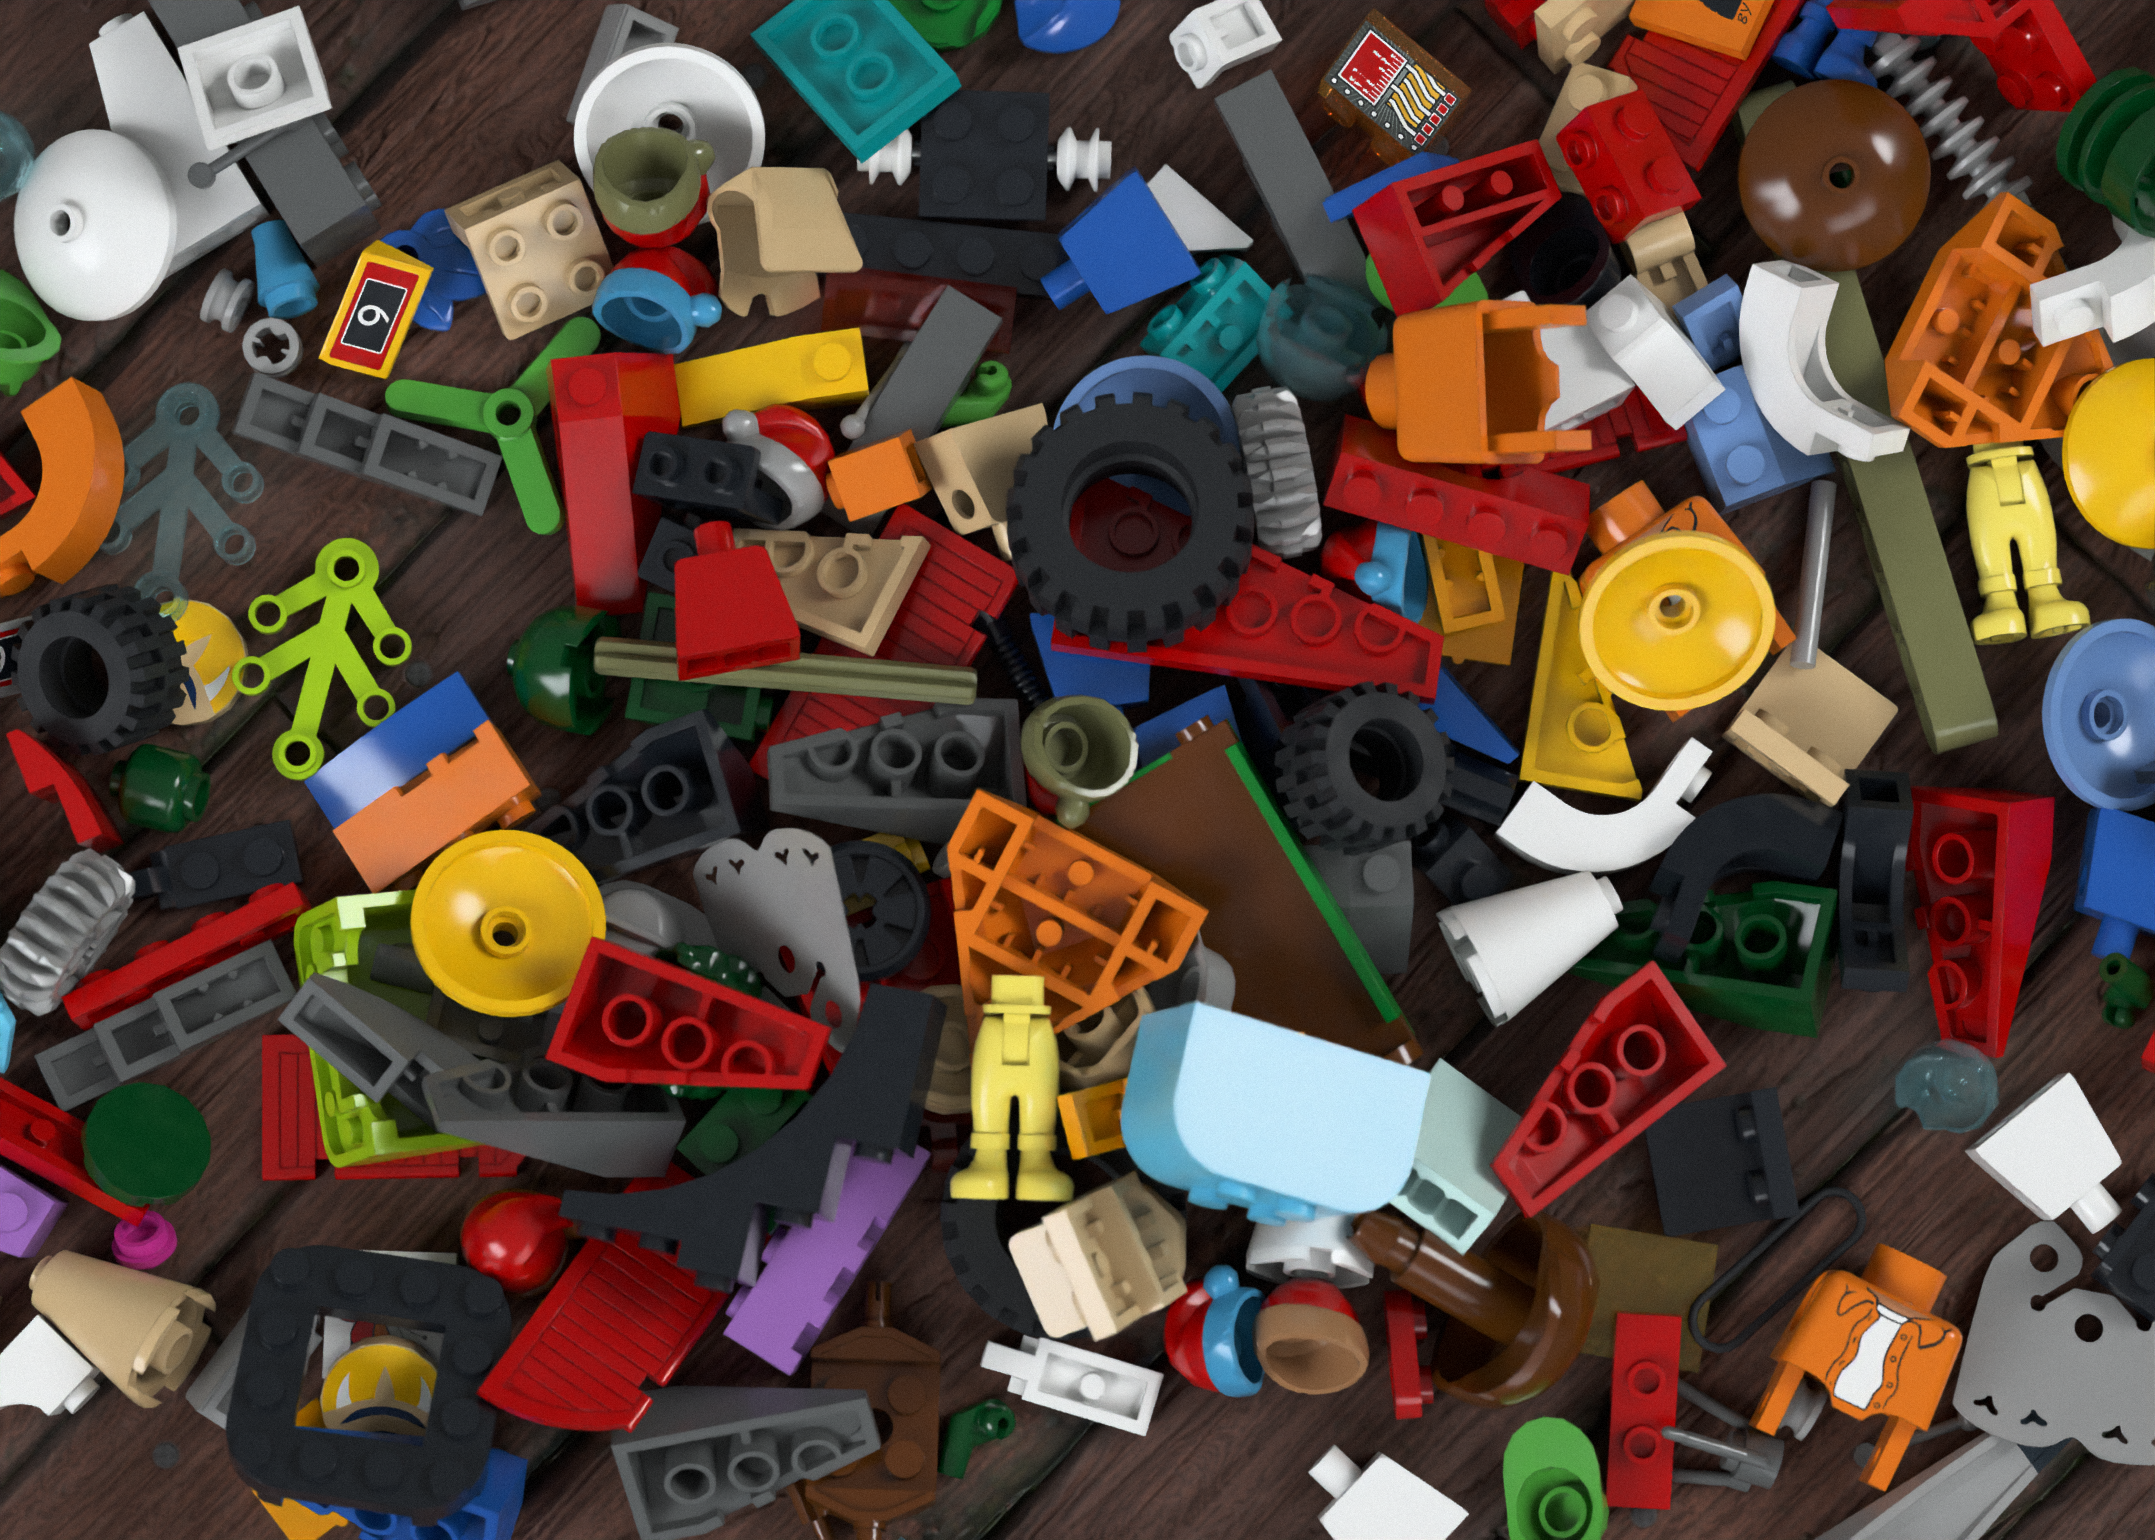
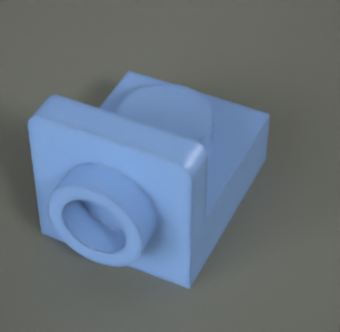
[1672,274,1743,371]

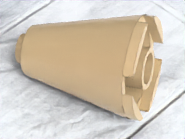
[29,1250,216,1408]

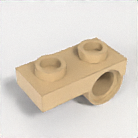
[1618,212,1708,325]

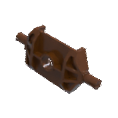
[805,1281,941,1540]

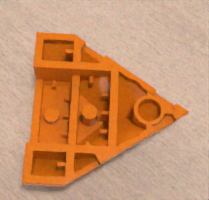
[1884,192,2114,448]
[947,788,1209,1072]

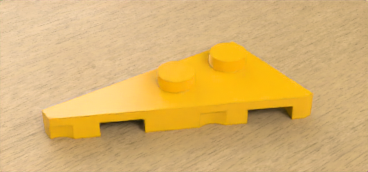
[1518,571,1642,802]

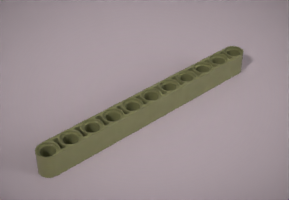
[1731,80,1998,755]

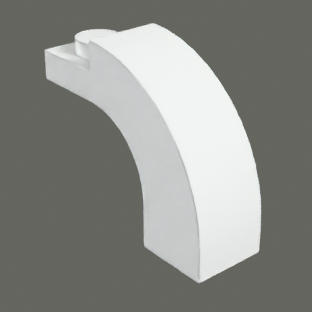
[2030,215,2155,347]
[1739,259,1910,462]
[1492,737,1713,876]

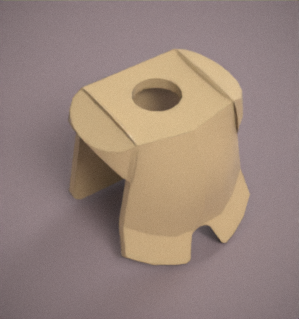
[706,167,863,317]

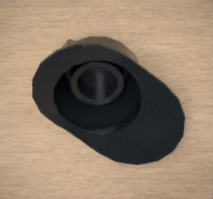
[1509,192,1621,311]

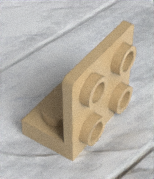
[444,160,613,340]
[1721,643,1898,808]

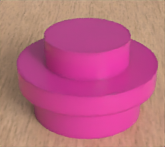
[112,1210,177,1270]

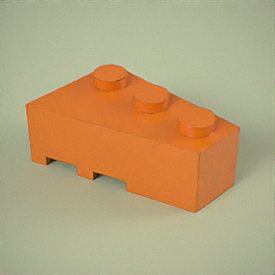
[333,720,543,894]

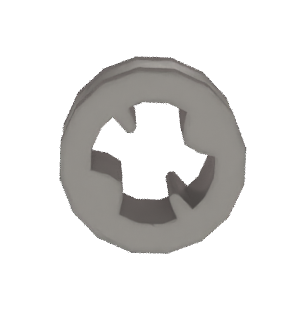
[200,268,254,333]
[242,317,304,379]
[1778,1377,1828,1441]

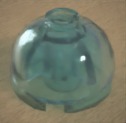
[1256,276,1388,401]

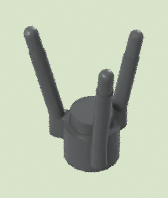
[1661,1378,1784,1493]

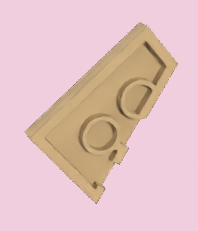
[732,528,931,657]

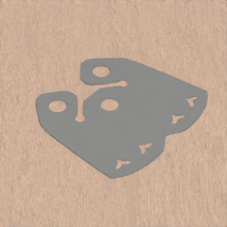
[693,828,860,1053]
[1952,1221,2155,1465]

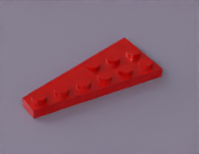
[1051,478,1444,705]

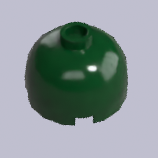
[507,605,623,735]

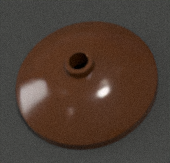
[1737,79,1931,272]

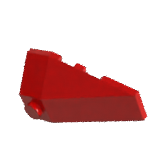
[546,352,681,616]
[1905,786,2055,1058]
[545,936,833,1090]
[1490,960,1727,1218]

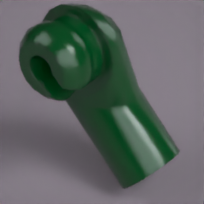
[2099,953,2154,1029]
[937,1399,1016,1479]

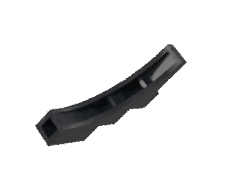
[559,983,948,1294]

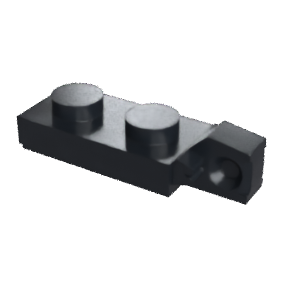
[128,819,305,911]

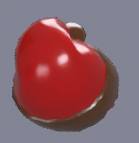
[459,1188,585,1301]

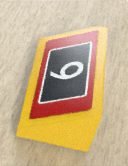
[319,239,434,379]

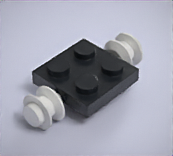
[857,90,1112,222]

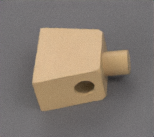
[914,403,1048,562]

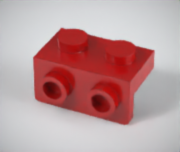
[1556,89,1702,244]

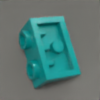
[1139,254,1294,393]

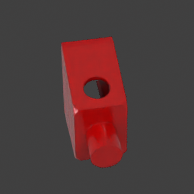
[675,521,800,681]

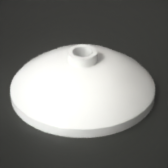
[574,43,765,225]
[14,129,177,321]

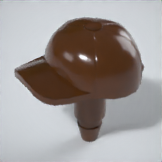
[1346,1210,1600,1410]

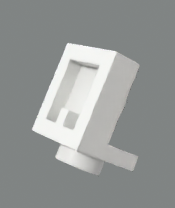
[1169,0,1282,89]

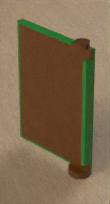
[1055,715,1424,1066]

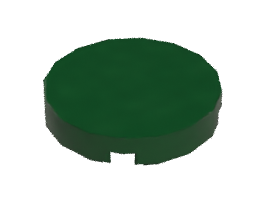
[81,1082,211,1207]

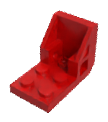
[1826,0,2097,112]

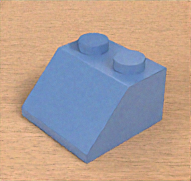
[1684,365,1836,516]

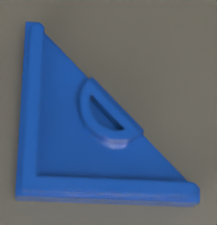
[1322,151,1459,223]

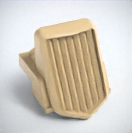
[1009,1171,1188,1341]

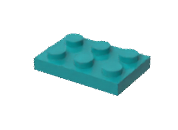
[750,0,962,164]

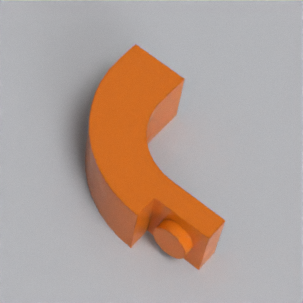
[0,377,125,598]

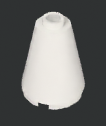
[1436,870,1623,1027]
[1246,1213,1375,1289]

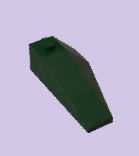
[1565,881,1838,1038]

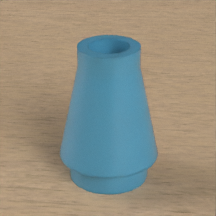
[251,220,320,319]

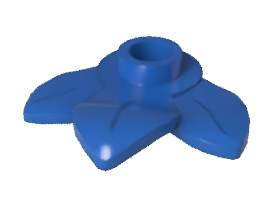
[380,209,487,332]

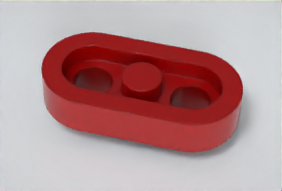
[1383,1289,1434,1420]

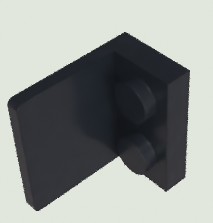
[1644,1087,1800,1237]

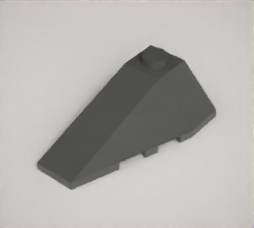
[767,698,1027,845]
[1303,841,1414,974]
[421,1045,686,1177]
[611,1386,881,1540]

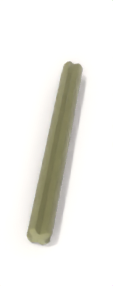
[593,636,978,705]

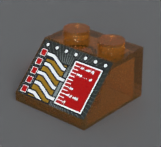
[1318,8,1472,166]

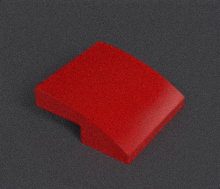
[6,729,124,853]

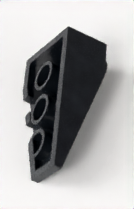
[522,709,770,886]

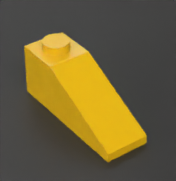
[674,327,870,428]

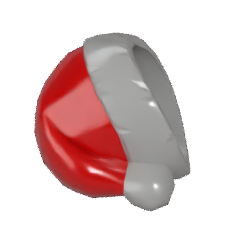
[722,404,835,531]

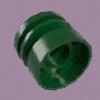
[2056,67,2155,238]

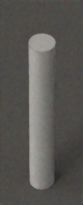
[1790,480,1837,669]

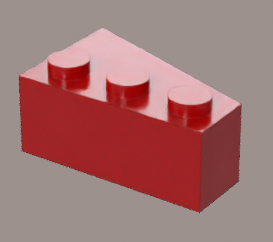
[1352,139,1562,317]

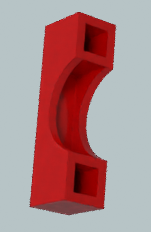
[1323,414,1590,576]

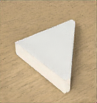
[1147,164,1253,255]

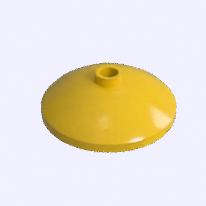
[2062,358,2155,549]
[1578,530,1776,711]
[410,830,606,1017]

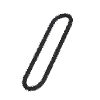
[1687,1187,1867,1353]

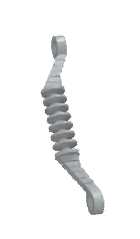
[1865,32,2104,334]

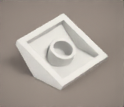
[177,6,332,151]

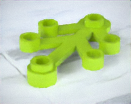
[232,538,412,781]

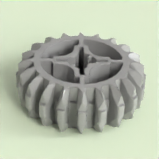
[1231,386,1322,559]
[0,849,135,1016]

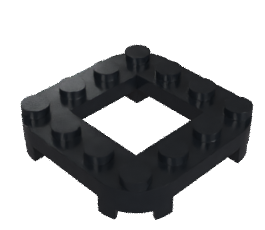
[226,1245,512,1527]

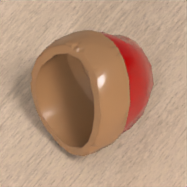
[1251,1277,1369,1395]

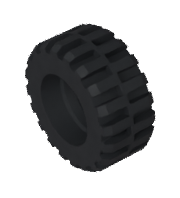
[1006,392,1255,653]
[940,1092,1187,1340]

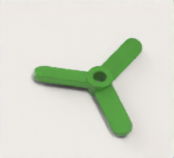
[385,317,600,535]

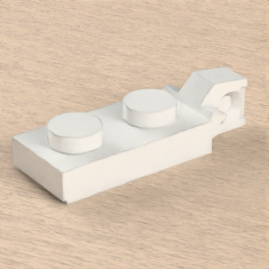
[980,1335,1164,1436]

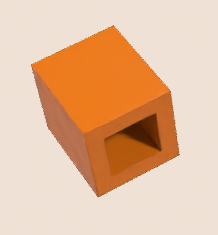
[826,429,933,522]

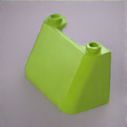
[293,889,486,1168]

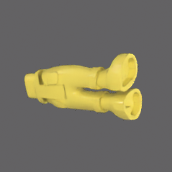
[1966,441,2091,645]
[951,975,1074,1201]

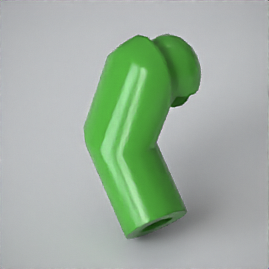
[940,360,1012,428]

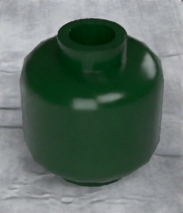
[110,744,211,833]

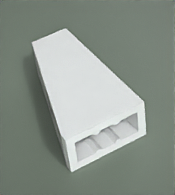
[89,11,270,280]

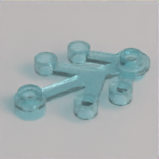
[99,382,264,622]

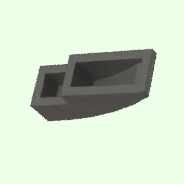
[277,972,480,1133]

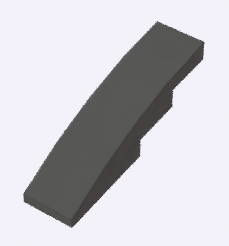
[1214,69,1384,334]
[820,285,1003,539]
[231,372,503,517]
[34,939,297,1113]

